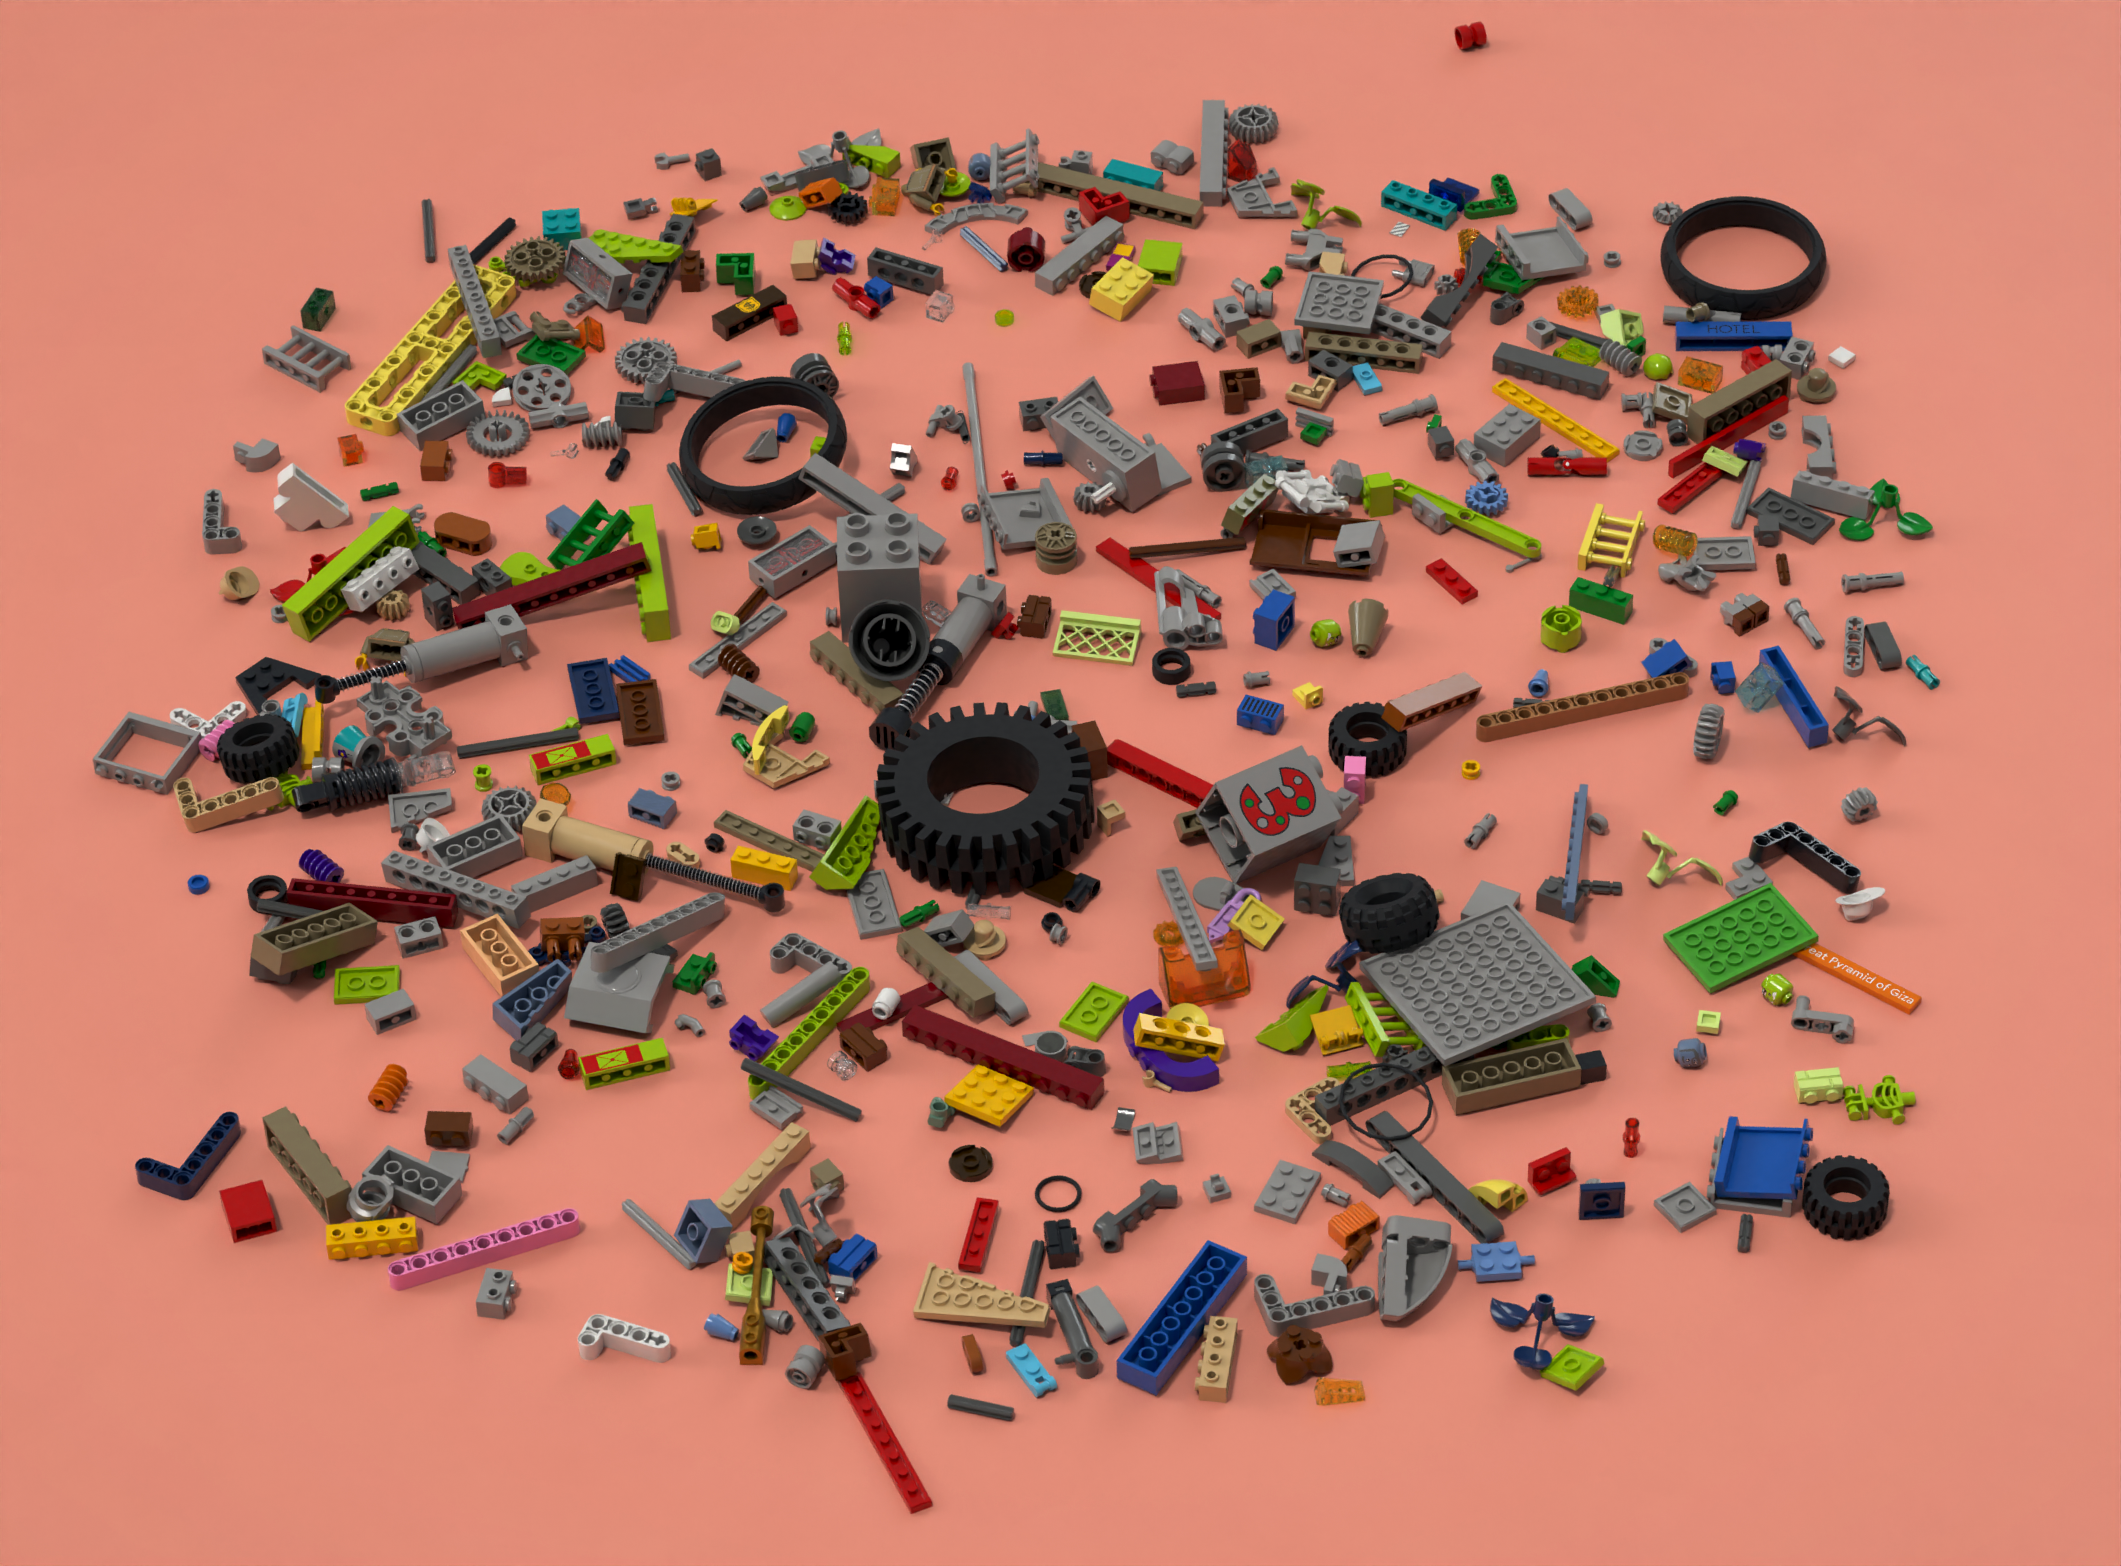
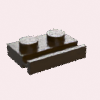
[610,852,647,901]

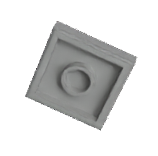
[1654,1182,1717,1233]

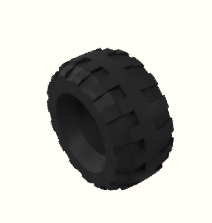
[1339,873,1440,954]

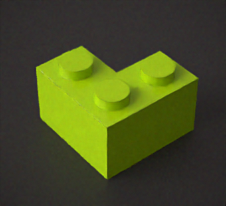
[1359,472,1394,518]

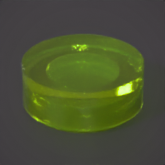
[995,309,1014,327]

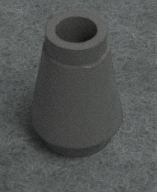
[739,187,768,212]

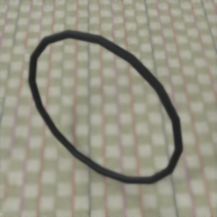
[1339,1063,1433,1141]

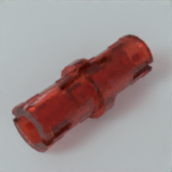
[1622,1117,1640,1158]

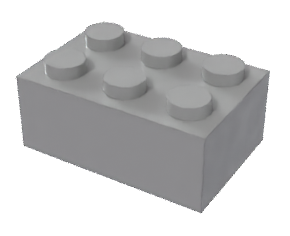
[1474,404,1541,467]

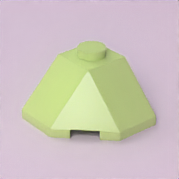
[1600,309,1644,348]

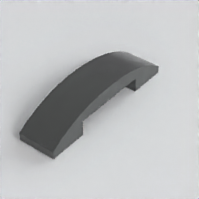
[1312,1140,1394,1199]

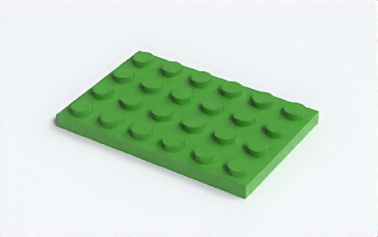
[1663,883,1819,993]

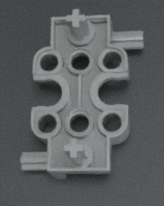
[356,676,452,774]

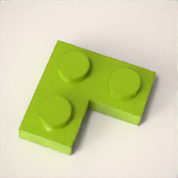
[453,361,507,390]

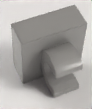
[1203,1173,1231,1203]
[830,1275,856,1302]

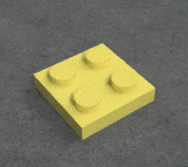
[1227,894,1285,950]

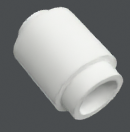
[872,988,900,1019]

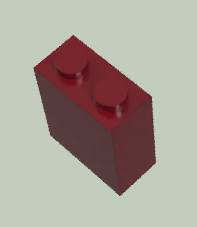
[1149,361,1205,406]

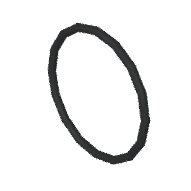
[1351,254,1413,299]

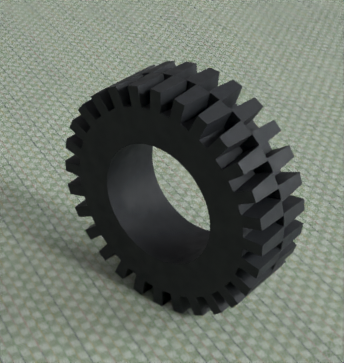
[876,702,1095,895]

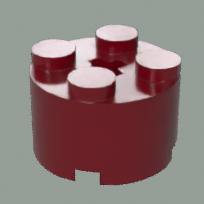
[1007,227,1046,272]

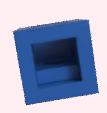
[864,276,894,309]
[1710,661,1736,694]

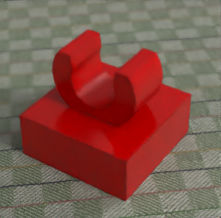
[991,612,1018,640]

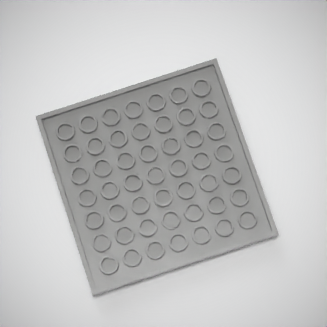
[1359,901,1596,1066]

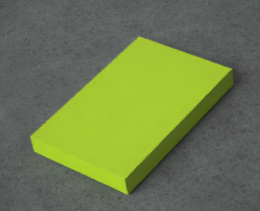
[334,965,400,1005]
[1059,981,1129,1043]

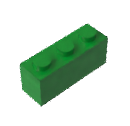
[1569,577,1633,625]

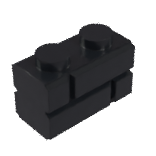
[1044,1219,1080,1269]

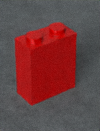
[219,1180,277,1243]

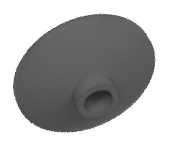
[737,516,777,545]

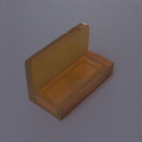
[574,315,605,353]

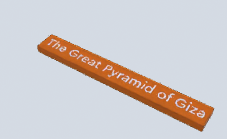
[1792,943,1922,1015]

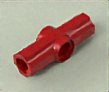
[832,277,881,319]

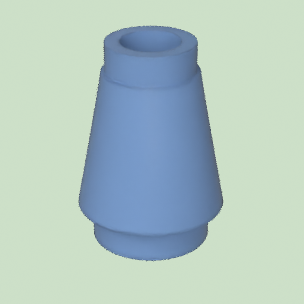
[1528,669,1548,697]
[704,1313,739,1341]

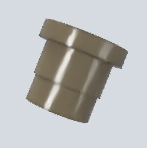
[1686,302,1710,322]

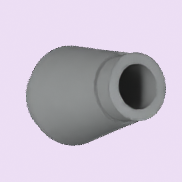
[762,1309,793,1333]

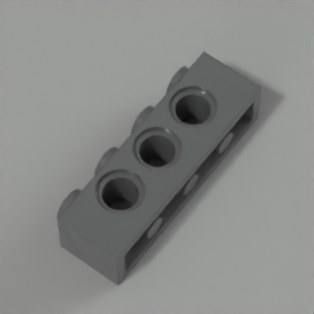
[867,247,944,296]

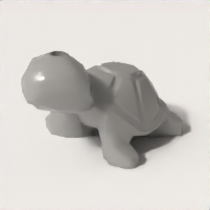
[1658,555,1716,591]

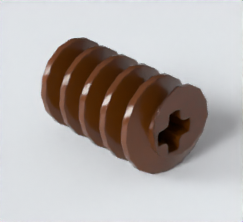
[718,644,760,683]

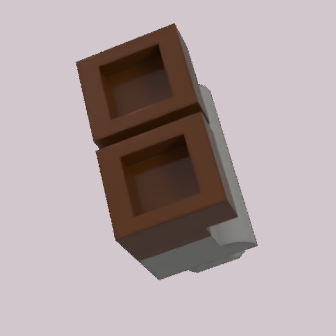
[1720,593,1770,637]

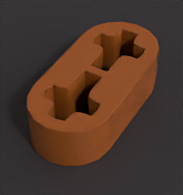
[961,1334,983,1373]

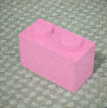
[1344,756,1366,804]

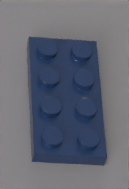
[567,658,620,724]

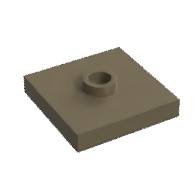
[1652,382,1692,425]

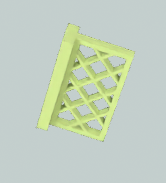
[1053,610,1142,666]

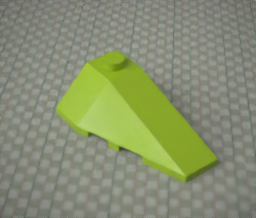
[1255,984,1329,1052]

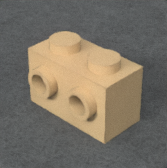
[790,239,820,279]

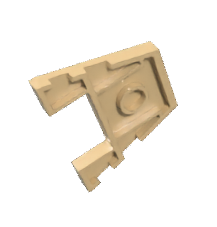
[743,731,830,788]

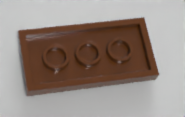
[616,679,665,745]

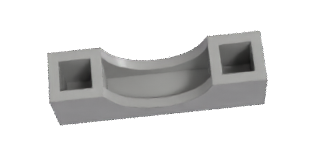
[1801,415,1836,479]

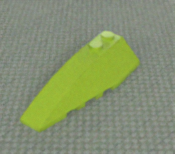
[809,795,880,889]

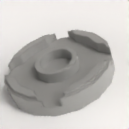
[1623,431,1662,461]

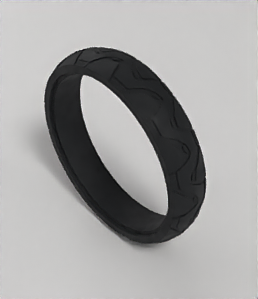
[1660,196,1826,320]
[679,376,847,515]

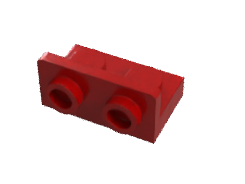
[1528,1147,1576,1195]

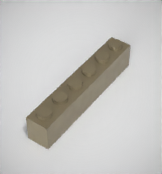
[810,631,904,714]
[896,927,996,1018]

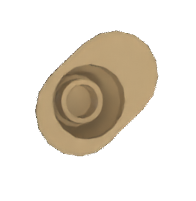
[219,566,259,600]

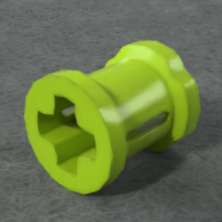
[473,764,493,792]

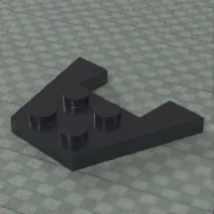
[235,657,321,715]

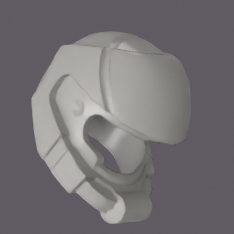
[347,1174,395,1222]

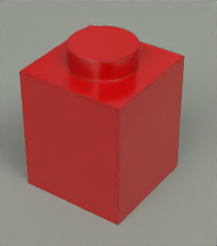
[773,304,798,336]

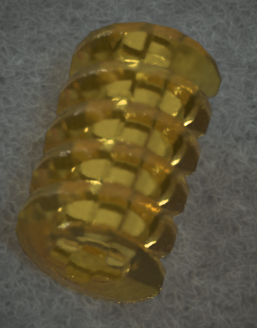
[1457,228,1481,266]
[1653,525,1698,556]

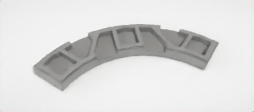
[925,203,1028,237]

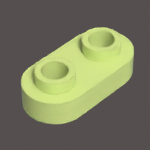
[711,611,740,636]

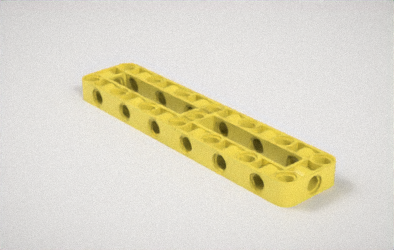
[345,265,516,436]

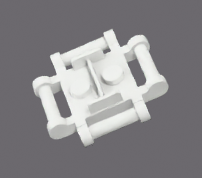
[1275,470,1350,514]

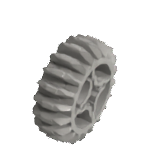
[1229,104,1278,144]
[1693,704,1725,759]
[481,785,536,833]

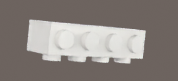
[341,546,419,612]

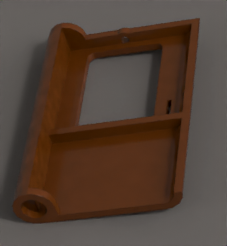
[1250,509,1377,576]

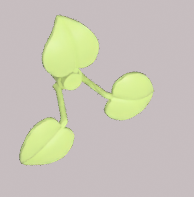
[1641,830,1723,886]

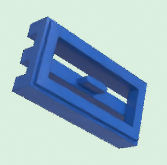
[609,655,651,682]

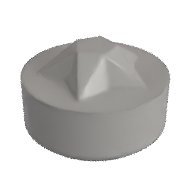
[1587,813,1608,834]

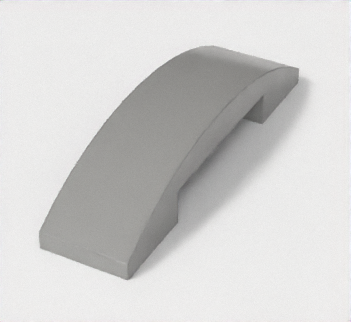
[760,153,834,191]

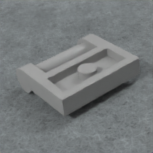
[493,311,535,348]

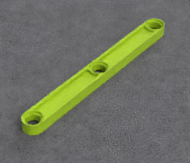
[1392,479,1541,558]

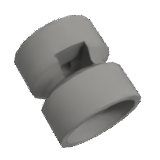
[1244,290,1273,316]
[312,757,345,783]
[785,1345,825,1389]

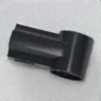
[1063,873,1101,912]

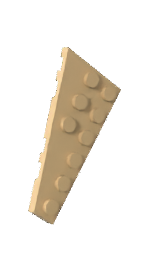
[913,1262,1050,1328]

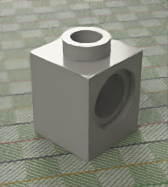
[1526,316,1557,350]

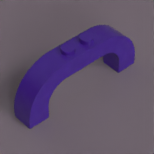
[1123,989,1219,1092]

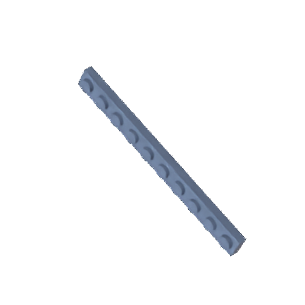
[1561,784,1588,920]

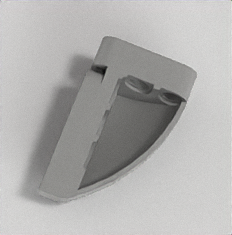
[1378,1215,1452,1322]

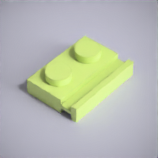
[1702,446,1747,477]

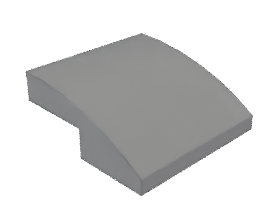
[1133,1122,1183,1164]

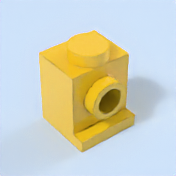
[691,523,722,549]

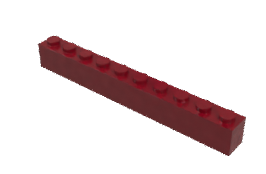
[452,542,652,629]
[902,1005,1104,1110]

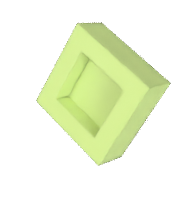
[1696,1010,1721,1034]

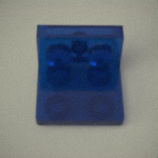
[1429,178,1479,212]

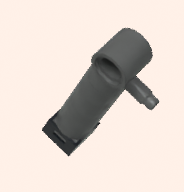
[1046,1279,1099,1379]

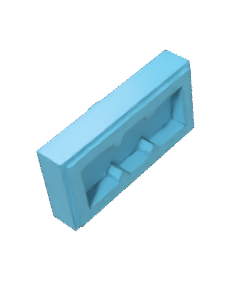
[1353,362,1382,395]

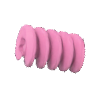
[198,720,235,762]

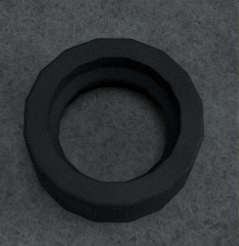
[1152,648,1191,685]
[247,875,288,914]

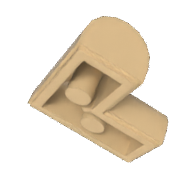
[1285,375,1337,410]

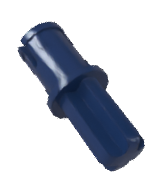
[1024,451,1063,466]

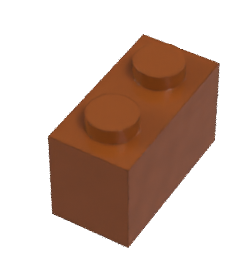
[420,441,453,481]

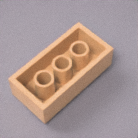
[460,913,539,997]

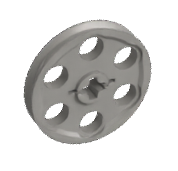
[513,364,571,412]

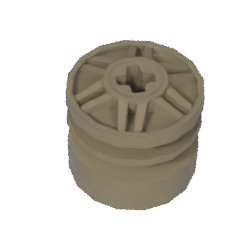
[1035,522,1077,575]

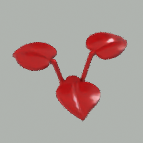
[270,547,354,616]

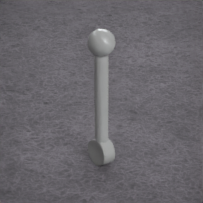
[1506,554,1542,573]

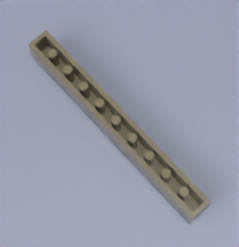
[1023,162,1204,229]

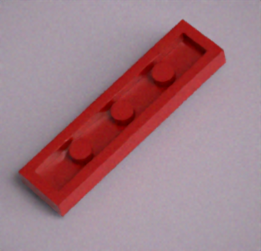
[1657,462,1723,514]
[958,1197,999,1272]

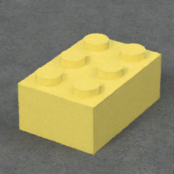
[1089,257,1154,322]

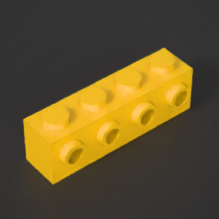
[326,1217,418,1260]

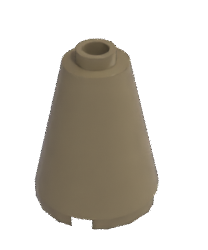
[1348,598,1389,657]

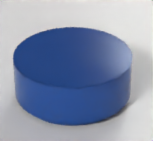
[188,875,209,895]

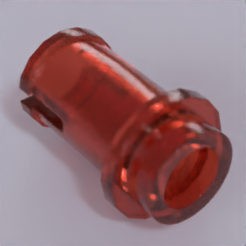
[941,467,959,491]

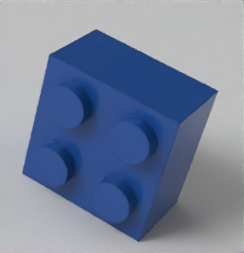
[1253,589,1295,651]

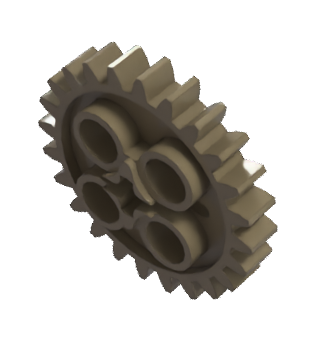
[504,236,566,283]

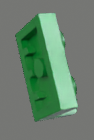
[672,952,717,995]

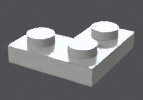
[1725,856,1773,900]

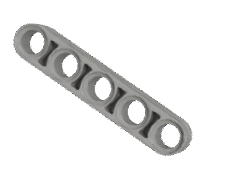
[954,950,1028,1025]

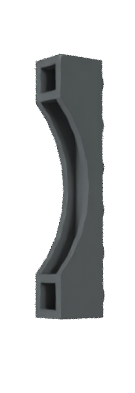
[1420,234,1498,327]

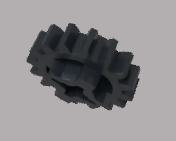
[827,192,868,224]

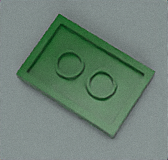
[516,335,586,375]

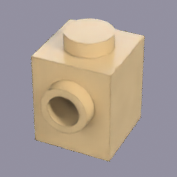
[725,1231,755,1266]

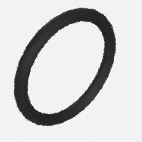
[1035,1175,1082,1212]

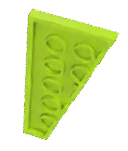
[589,229,683,263]

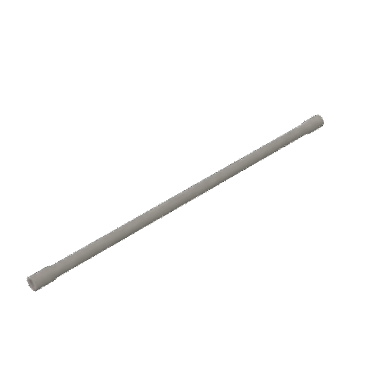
[962,362,997,577]

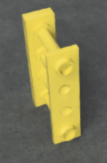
[1578,503,1645,578]

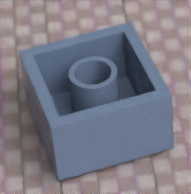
[674,1199,733,1263]

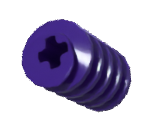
[299,849,344,883]

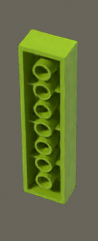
[628,504,671,642]
[282,506,420,642]

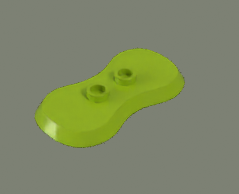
[500,552,559,586]

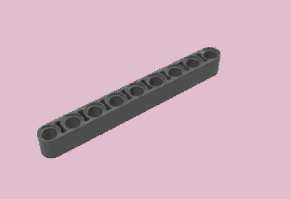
[1365,1111,1504,1244]

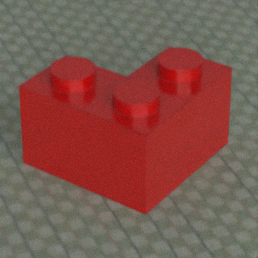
[1079,187,1129,226]

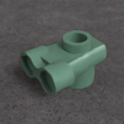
[928,1097,956,1128]

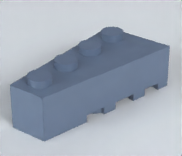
[492,959,572,1041]

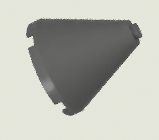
[848,599,930,681]

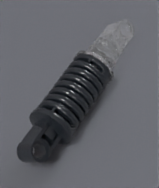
[291,751,456,812]

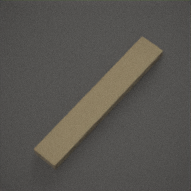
[714,810,824,872]

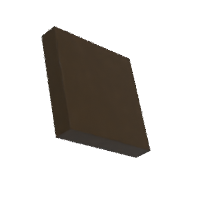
[1024,865,1077,908]

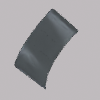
[1111,1107,1135,1131]

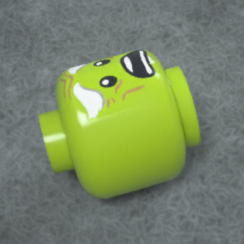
[1310,619,1341,647]
[1761,974,1793,1006]

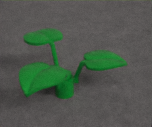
[1839,478,1933,541]

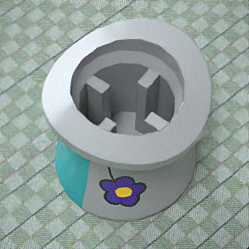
[332,725,385,768]

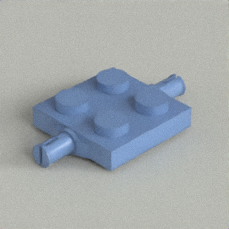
[1458,1241,1535,1282]

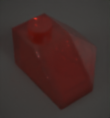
[1228,139,1258,183]

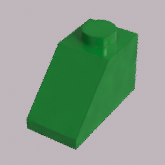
[1572,955,1620,998]

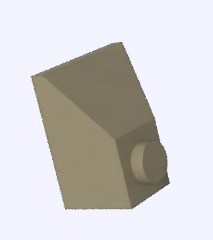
[910,137,956,171]

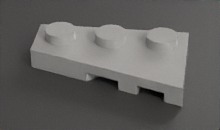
[388,788,452,833]
[1318,836,1354,886]

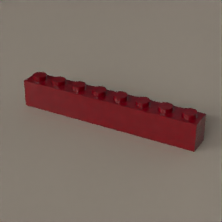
[287,878,459,927]

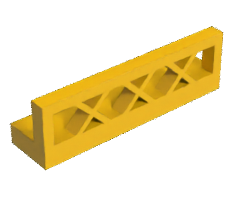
[301,698,324,770]

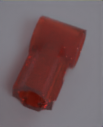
[488,462,527,488]

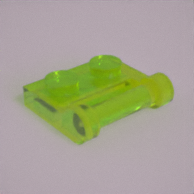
[1553,337,1601,367]

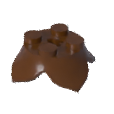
[1267,1325,1333,1385]

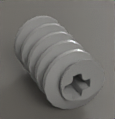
[1599,339,1642,376]
[582,421,622,447]

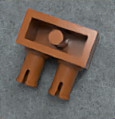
[540,917,585,962]

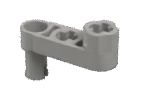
[1791,995,1854,1044]

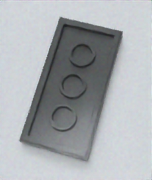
[1746,487,1835,545]

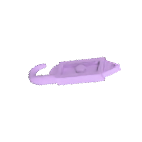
[1207,888,1261,944]

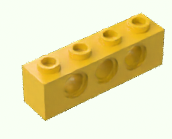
[1133,1013,1225,1061]

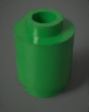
[789,712,815,742]

